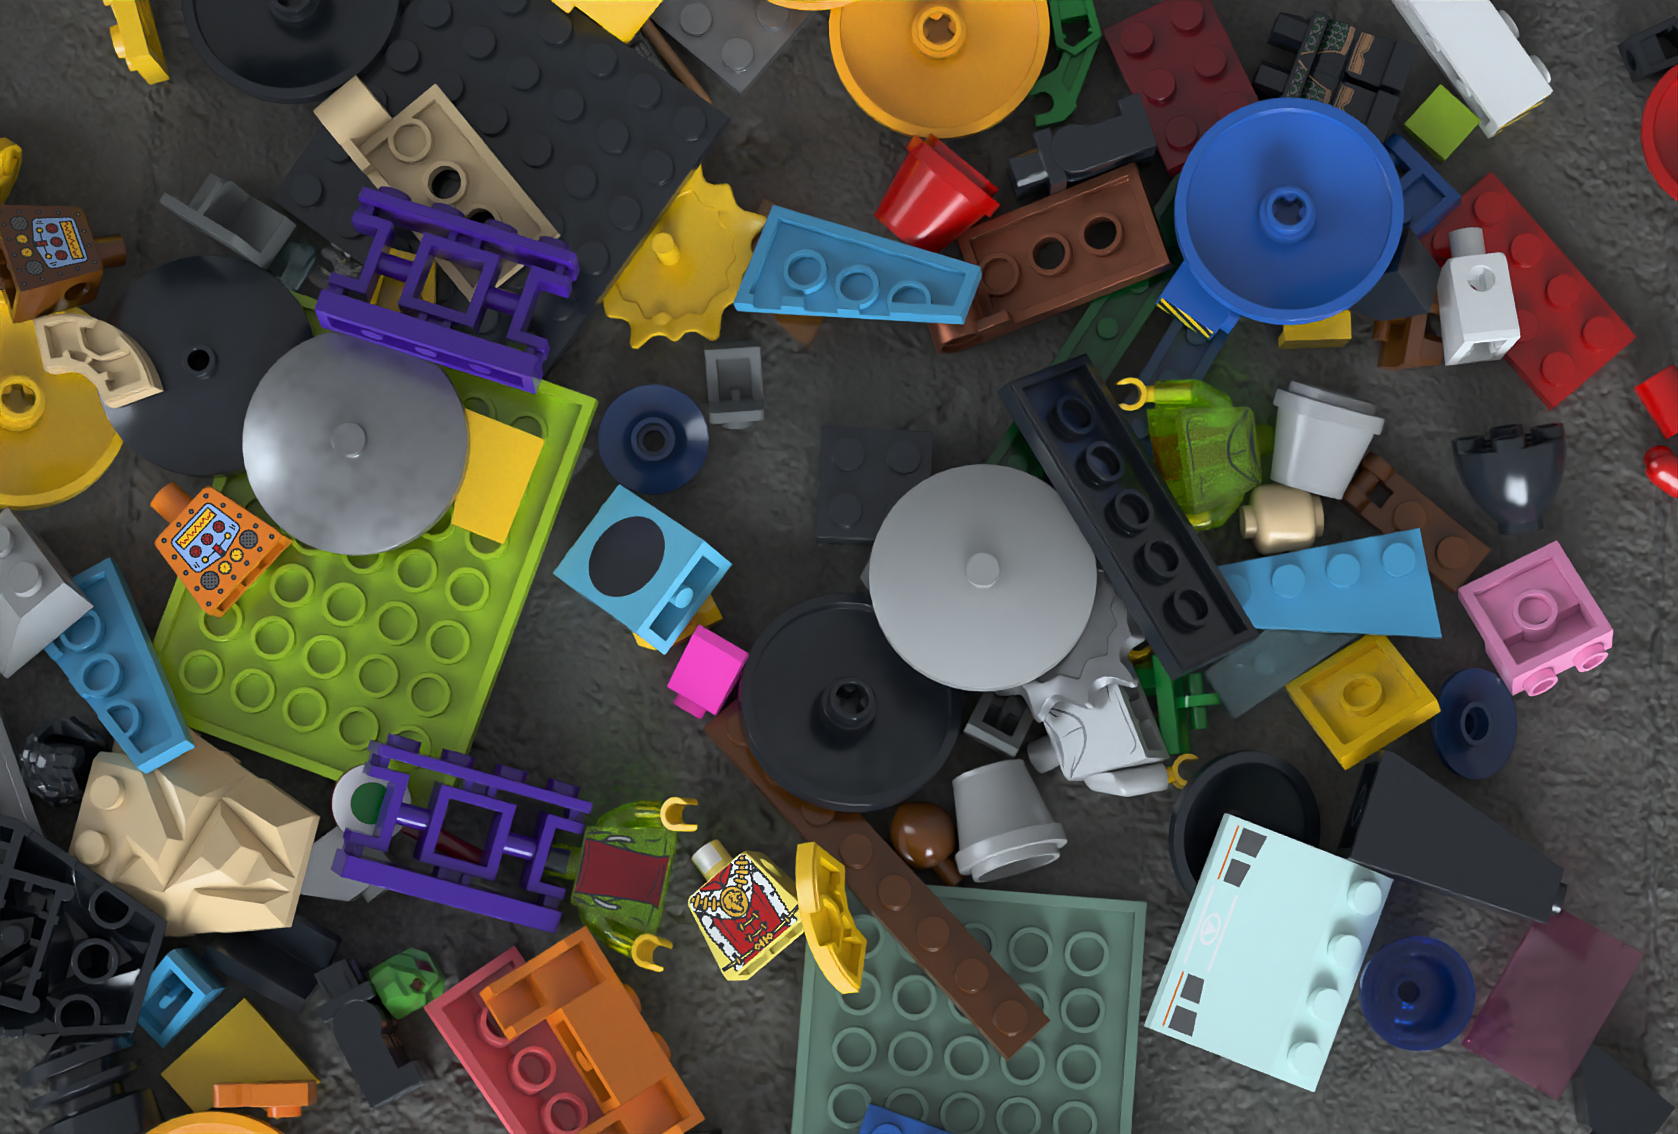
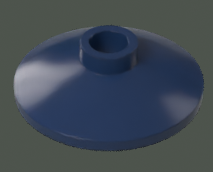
[598,384,709,495]
[1431,668,1517,780]

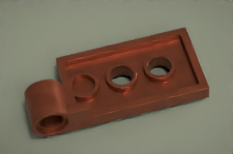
[927,162,1174,354]

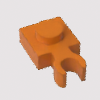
[213,1079,317,1118]

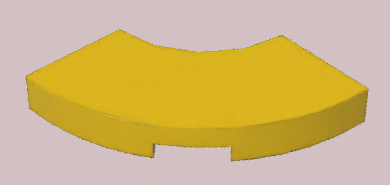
[795,842,867,994]

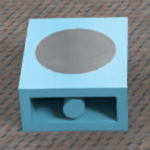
[553,484,732,655]

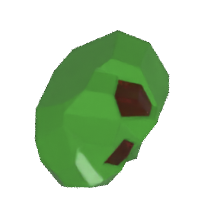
[369,947,446,1020]

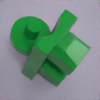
[1134,654,1221,755]

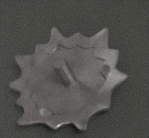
[995,553,1146,723]

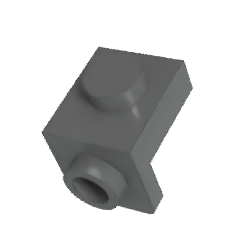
[704,340,765,429]

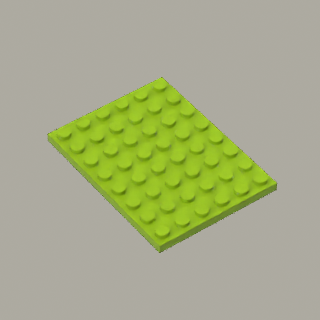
[152,290,599,820]

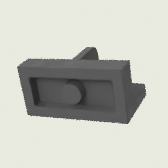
[159,173,296,271]

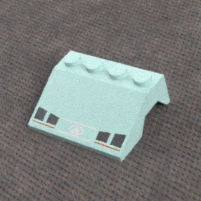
[1144,813,1394,1092]

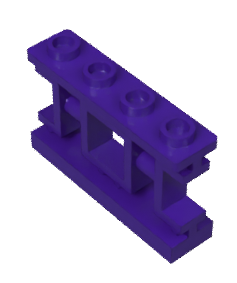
[314,186,580,394]
[331,733,593,934]

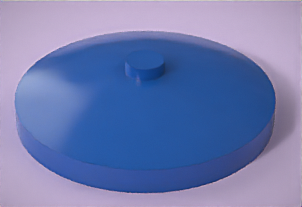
[1174,97,1404,325]

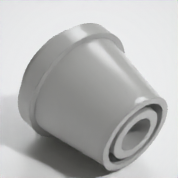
[1270,380,1385,499]
[952,759,1067,882]

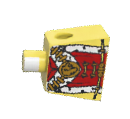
[688,839,804,981]

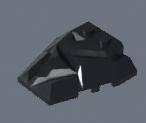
[0,814,168,1038]

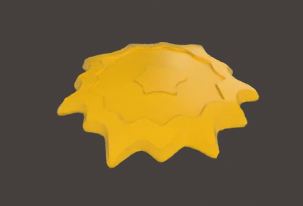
[603,164,767,349]

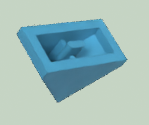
[137,947,227,1048]

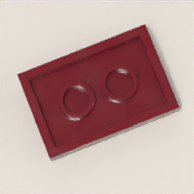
[1102,0,1259,177]

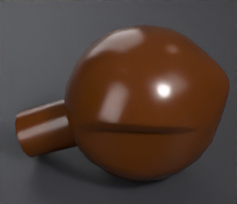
[888,801,964,887]

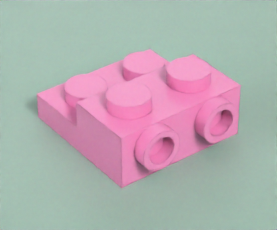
[1458,540,1613,696]

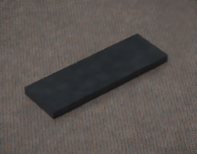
[997,353,1260,681]

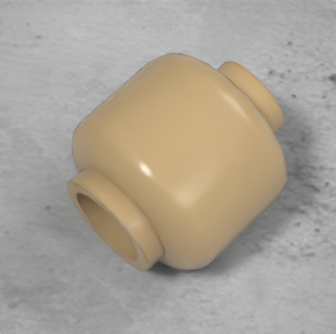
[1239,483,1324,556]

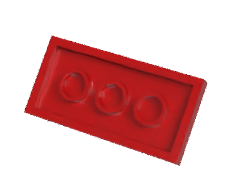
[1420,171,1636,411]

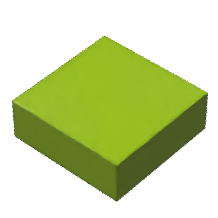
[1401,84,1481,164]

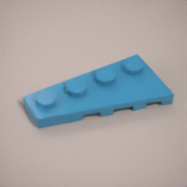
[733,205,982,325]
[1217,528,1442,639]
[44,557,195,774]

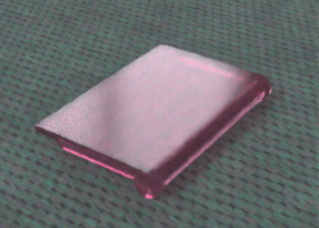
[1460,909,1644,1101]

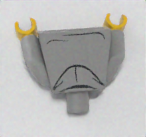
[1027,646,1199,797]

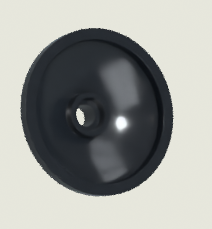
[1168,750,1321,899]

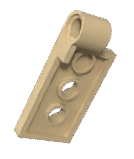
[313,75,561,302]

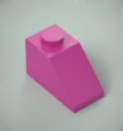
[667,625,749,720]

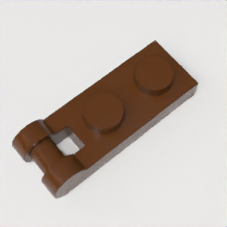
[1338,452,1490,594]

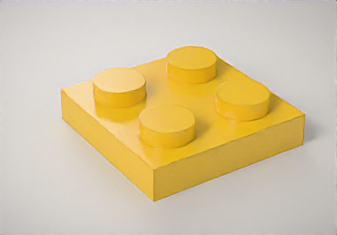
[103,0,171,85]
[1285,635,1441,771]

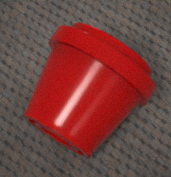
[873,133,1000,254]

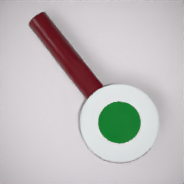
[330,763,483,863]

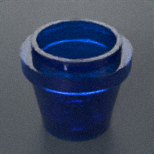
[1359,936,1476,1051]

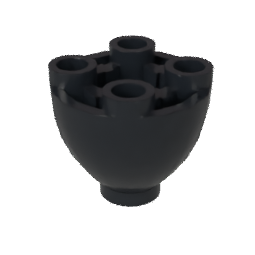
[1451,423,1566,535]

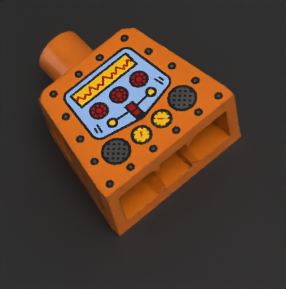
[150,482,293,618]

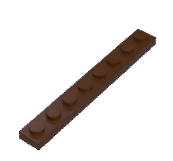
[704,698,1050,1062]

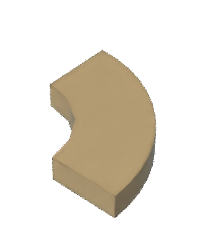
[33,313,164,409]

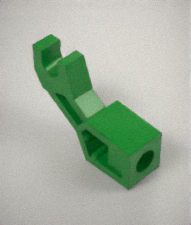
[1028,0,1102,130]

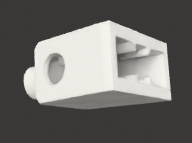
[1437,227,1521,366]

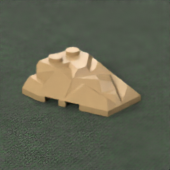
[68,727,320,938]

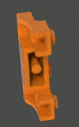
[479,926,705,1134]

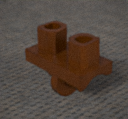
[1359,287,1444,371]

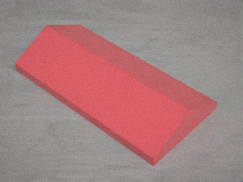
[423,945,604,1134]

